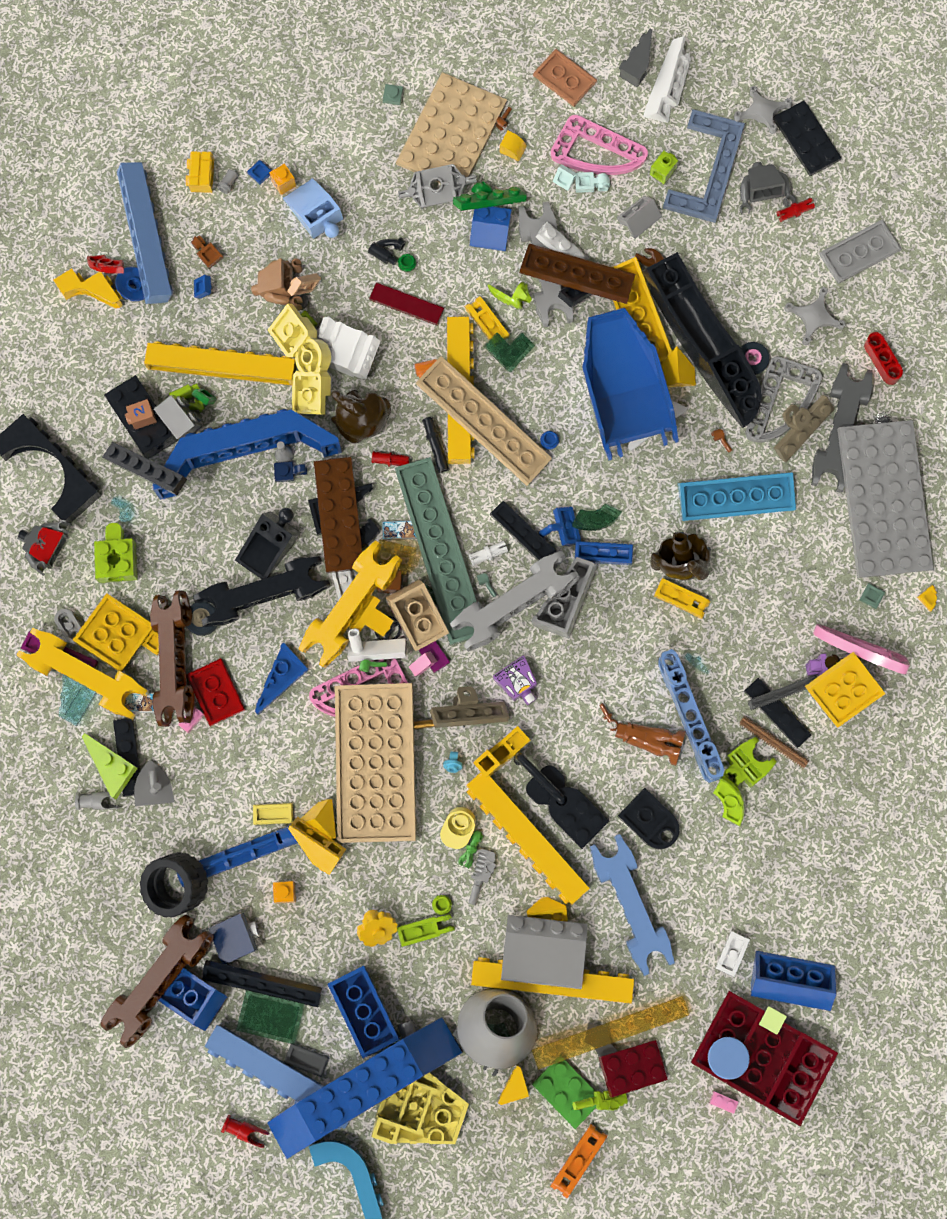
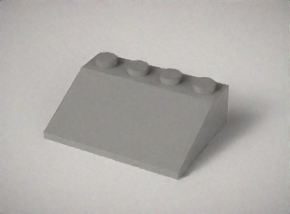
[501,915,588,989]

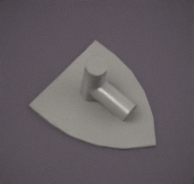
[134,760,175,806]

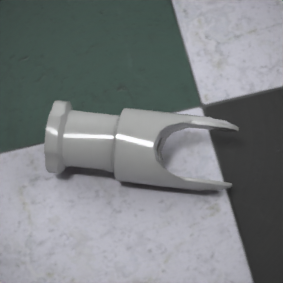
[75,792,121,810]

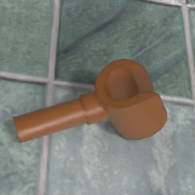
[496,107,512,131]
[711,429,732,453]

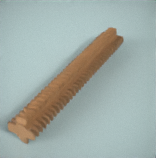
[739,716,810,769]

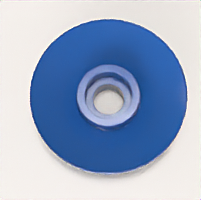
[115,267,145,301]

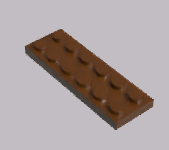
[519,243,635,304]
[313,457,362,574]

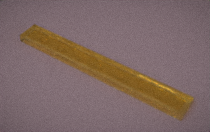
[531,996,689,1070]

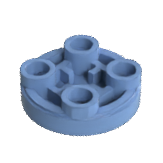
[708,1037,749,1079]

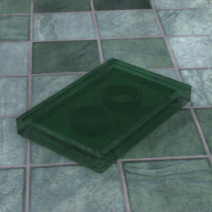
[236,990,305,1044]

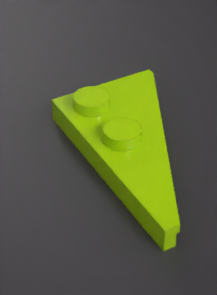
[82,733,137,800]

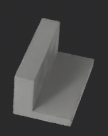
[617,196,662,239]

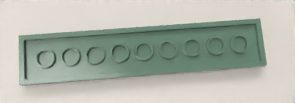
[395,457,477,646]

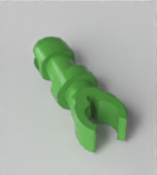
[458,830,483,869]

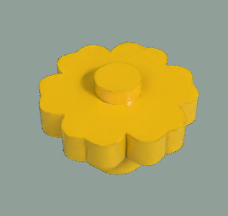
[357,910,398,947]

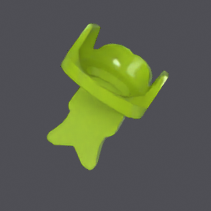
[487,282,532,309]

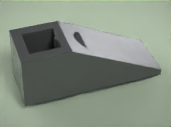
[619,28,653,87]

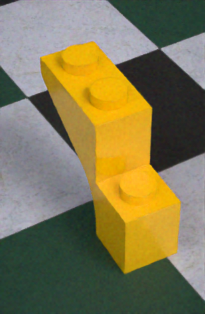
[53,268,123,309]

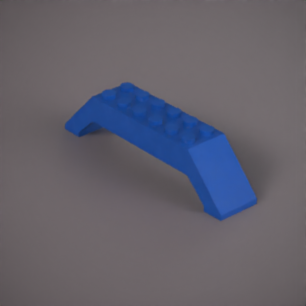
[152,409,342,500]
[267,1017,463,1159]

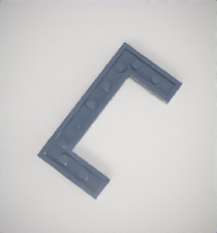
[663,109,745,223]

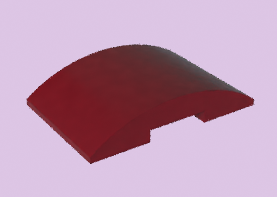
[690,991,838,1126]

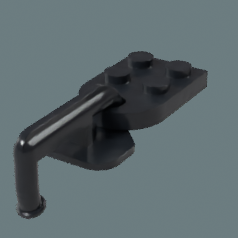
[513,753,609,849]

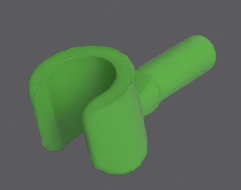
[359,660,387,672]

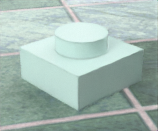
[553,165,577,191]

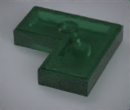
[483,332,535,372]

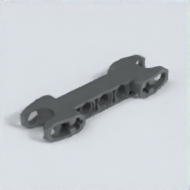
[811,363,873,493]

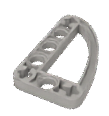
[745,357,822,443]

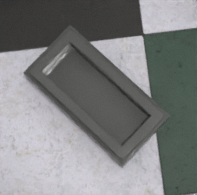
[284,1043,329,1077]

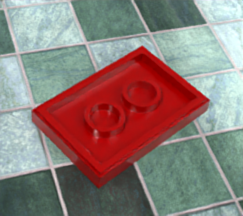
[186,658,245,727]

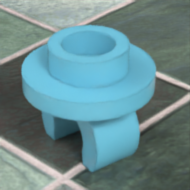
[443,751,463,773]

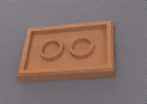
[533,49,597,107]

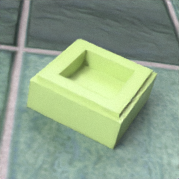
[759,1006,787,1035]

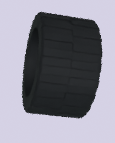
[140,852,208,918]

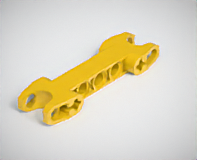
[299,540,403,668]
[16,628,149,720]

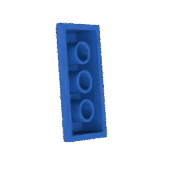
[751,951,836,1011]

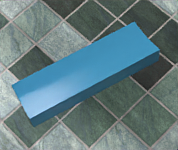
[678,472,796,521]

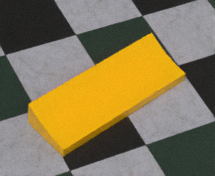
[613,257,673,364]

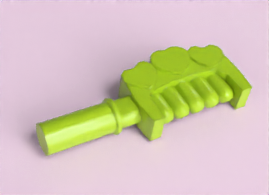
[572,1090,628,1111]

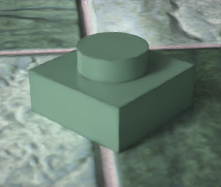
[382,84,403,105]

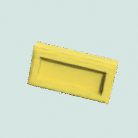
[253,803,293,825]

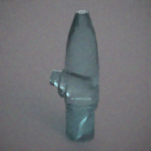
[684,653,710,674]

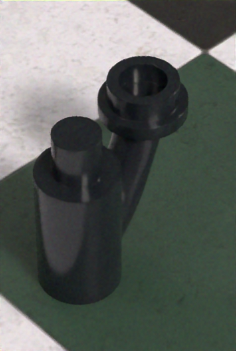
[368,237,406,265]

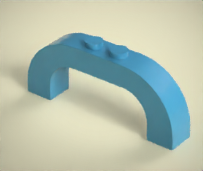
[309,1140,384,1219]

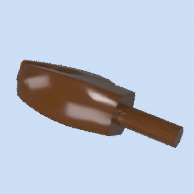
[635,248,665,267]

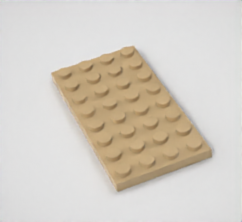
[335,683,417,843]

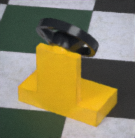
[349,596,401,640]

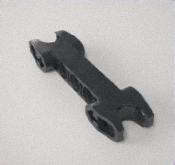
[193,556,330,627]

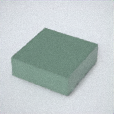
[859,583,885,609]

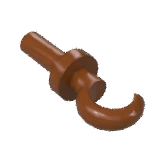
[599,703,619,731]

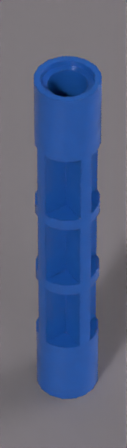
[177,825,298,887]

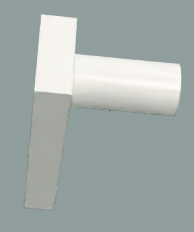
[347,629,407,662]

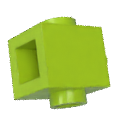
[649,150,678,184]

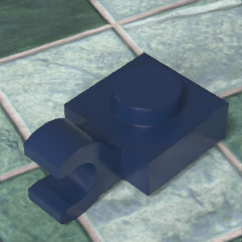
[274,461,307,483]

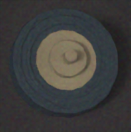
[186,602,217,636]

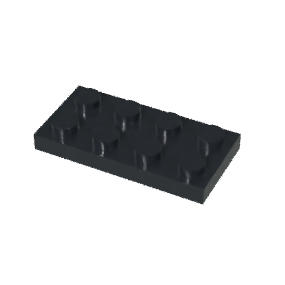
[773,100,842,176]

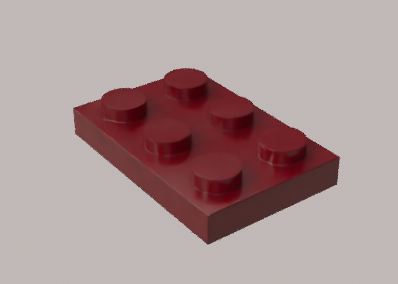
[598,1040,668,1098]

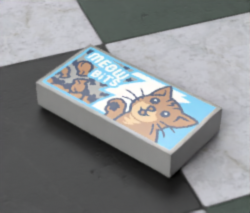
[382,520,416,540]

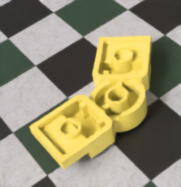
[268,303,331,415]

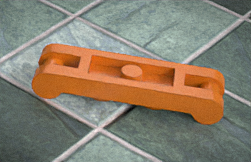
[550,1123,608,1198]

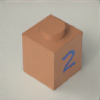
[125,399,157,430]

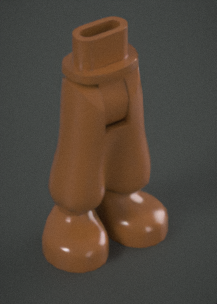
[615,722,686,766]

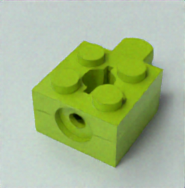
[94,523,138,583]

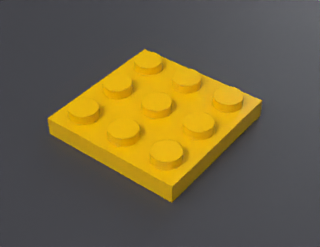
[73,593,152,672]
[805,652,886,728]

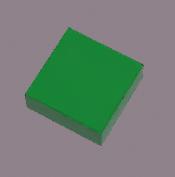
[192,388,217,405]

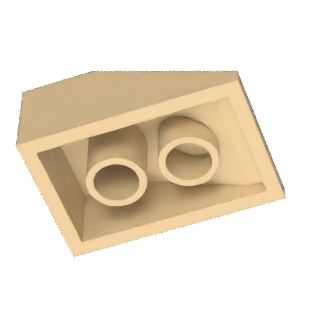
[386,580,449,651]

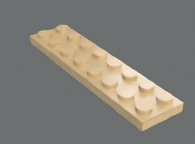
[415,356,552,486]

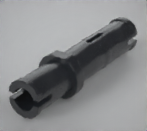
[422,417,450,473]

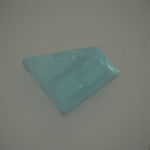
[59,675,97,727]

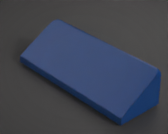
[574,541,633,565]

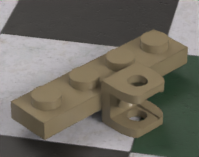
[774,395,834,462]
[430,686,510,728]

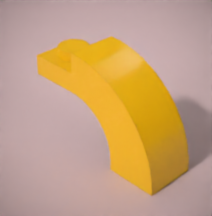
[473,726,531,778]

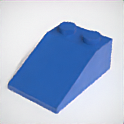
[158,968,227,1031]

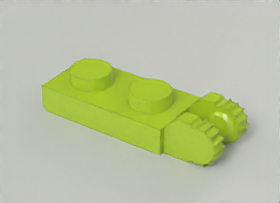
[397,914,455,947]

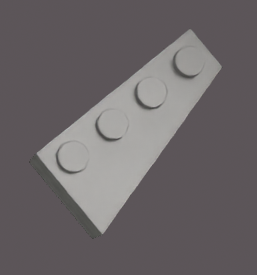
[531,557,596,639]

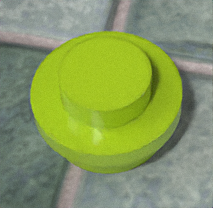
[432,895,452,915]

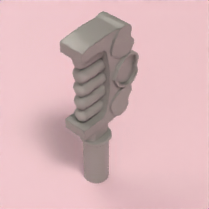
[468,849,496,906]

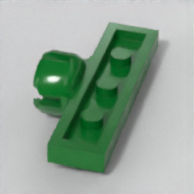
[453,182,527,211]

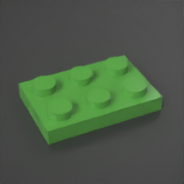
[532,1055,596,1129]

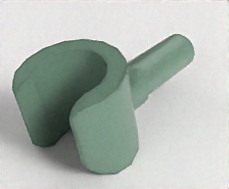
[477,573,497,598]

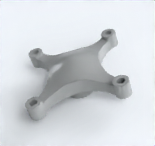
[734,86,792,134]
[784,287,846,345]

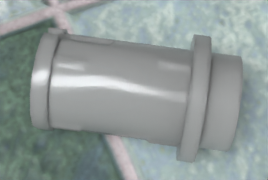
[218,169,238,194]

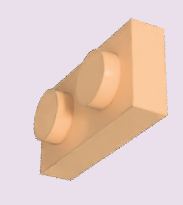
[287,273,321,296]

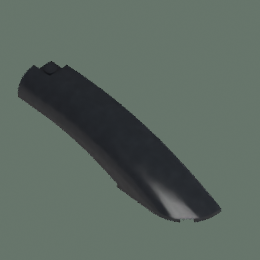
[643,252,762,428]

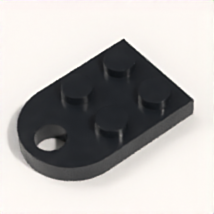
[617,788,680,850]

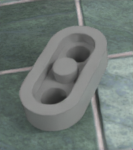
[54,609,82,645]

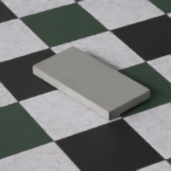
[819,220,901,284]

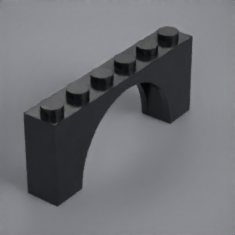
[0,414,101,523]

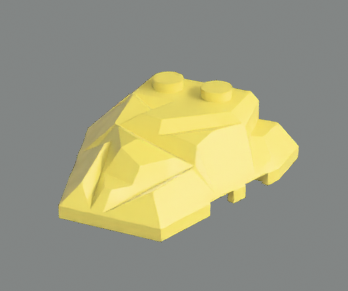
[371,1073,469,1144]

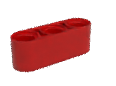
[864,332,903,385]

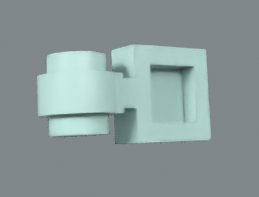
[575,172,610,193]

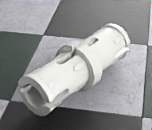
[468,541,508,566]

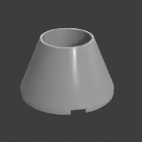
[457,988,537,1069]

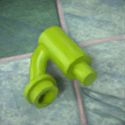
[169,383,205,413]

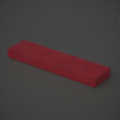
[369,282,444,326]

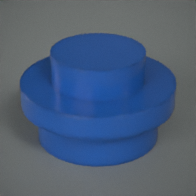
[540,431,559,450]

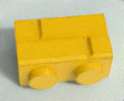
[186,151,214,193]

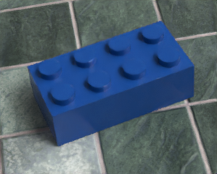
[327,966,400,1058]

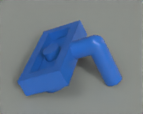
[539,507,582,546]

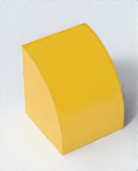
[500,130,527,161]

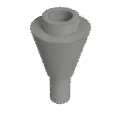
[275,441,293,462]

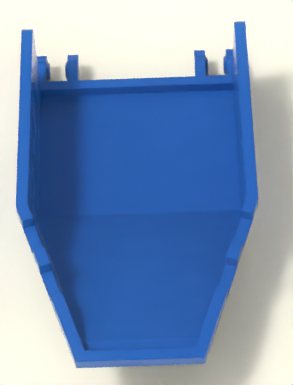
[582,308,679,461]

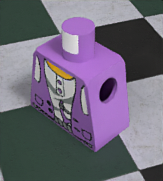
[493,656,537,706]

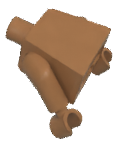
[251,258,303,311]

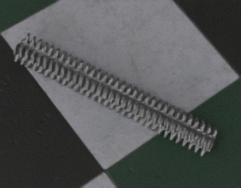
[748,675,817,711]

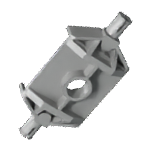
[398,164,477,209]

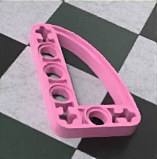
[550,115,648,175]
[813,624,910,674]
[309,659,408,717]

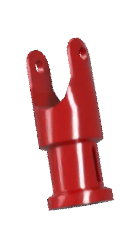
[221,1115,270,1148]

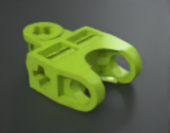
[720,737,777,788]

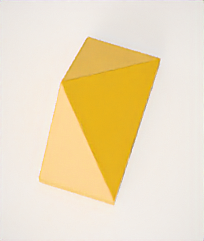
[527,897,568,922]

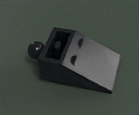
[235,508,301,580]

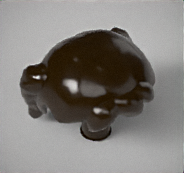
[331,390,391,444]
[650,532,712,581]

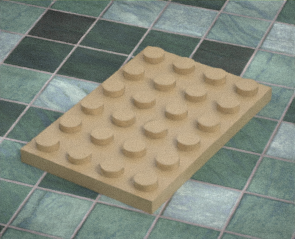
[396,72,507,184]

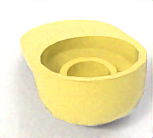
[440,807,476,849]

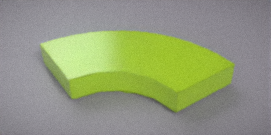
[713,776,745,826]

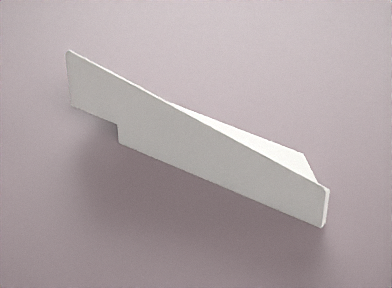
[643,36,691,123]

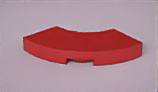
[87,255,124,273]

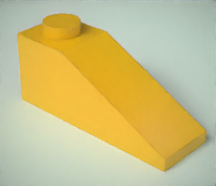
[288,816,346,875]

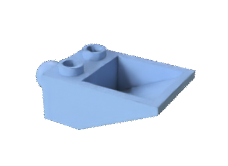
[283,178,343,239]

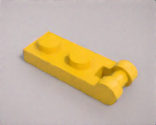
[464,296,509,347]
[654,578,710,619]

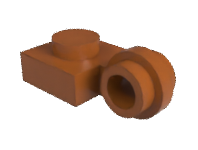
[191,235,223,269]

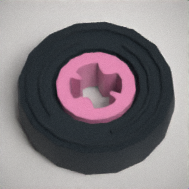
[740,342,769,375]

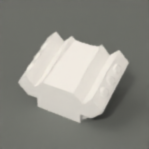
[317,317,381,379]

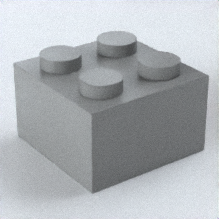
[154,395,202,439]

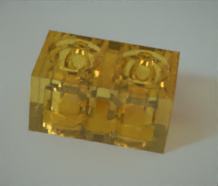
[377,539,417,575]

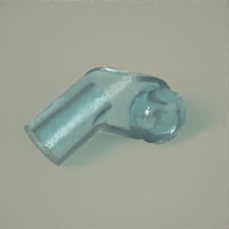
[111,497,132,522]

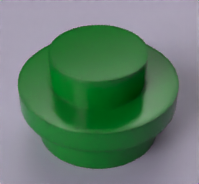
[398,254,416,272]

